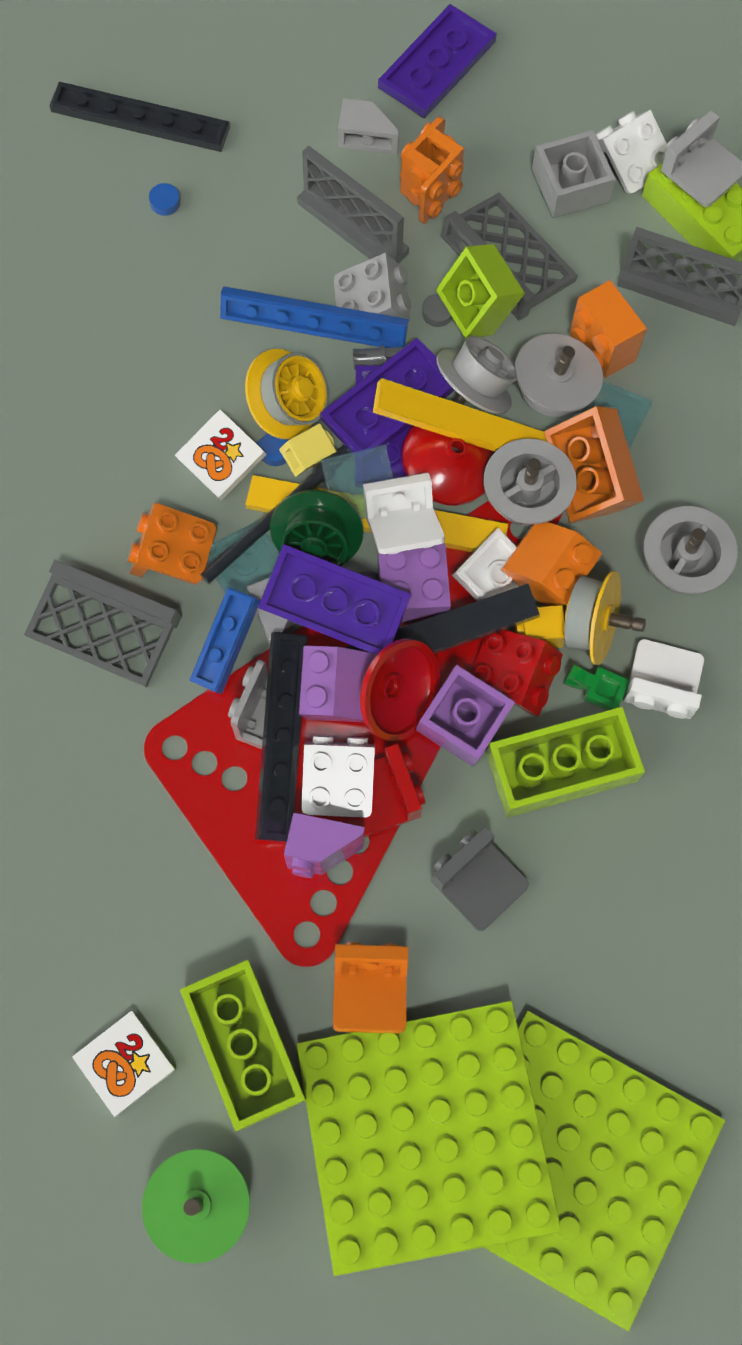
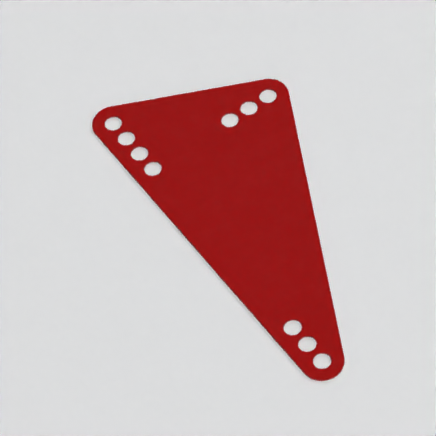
[144,500,564,967]

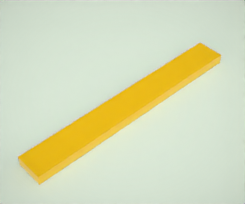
[245,475,508,553]

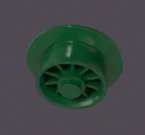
[270,490,364,566]

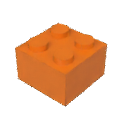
[570,280,647,378]

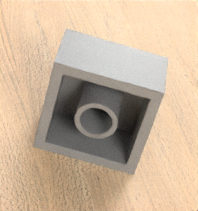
[532,130,616,218]

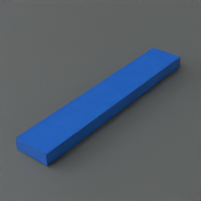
[220,286,409,348]

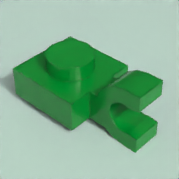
[563,665,630,710]

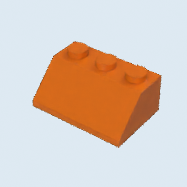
[544,406,644,523]

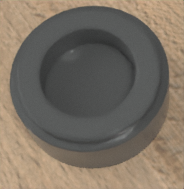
[422,294,452,327]

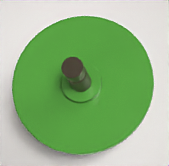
[142,1149,250,1264]

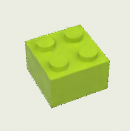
[436,244,525,339]

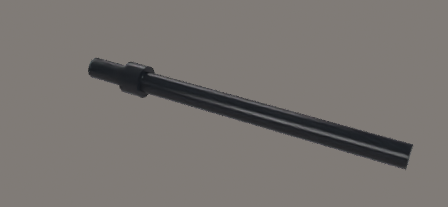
[200,446,352,584]

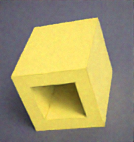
[279,423,337,477]

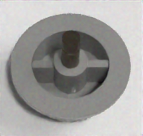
[484,439,577,527]
[643,506,738,595]

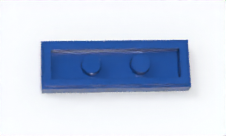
[189,587,261,694]

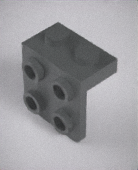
[431,827,529,931]

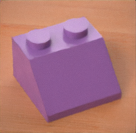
[299,646,377,722]
[284,813,365,878]

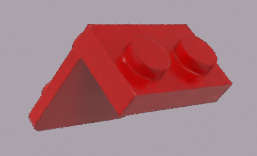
[471,630,563,717]
[347,743,426,837]

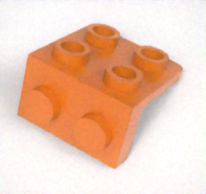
[400,116,445,206]
[419,128,464,224]
[127,502,216,585]
[333,942,408,1034]

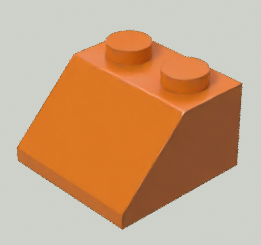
[501,522,602,607]

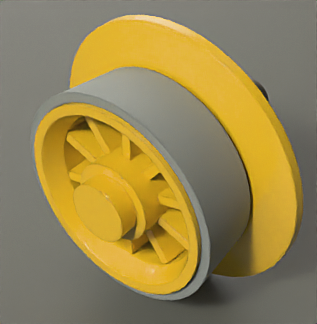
[245,349,328,440]
[564,571,646,665]

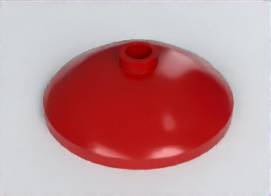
[401,426,494,506]
[360,639,440,741]

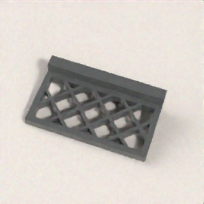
[297,145,409,264]
[441,193,578,321]
[617,227,742,326]
[24,559,182,688]

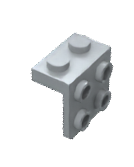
[661,110,742,207]
[334,253,412,324]
[228,660,268,749]

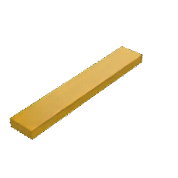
[373,378,546,452]

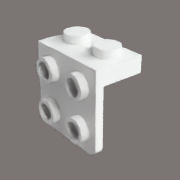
[595,110,667,194]
[363,473,445,554]
[624,639,704,719]
[302,735,375,817]

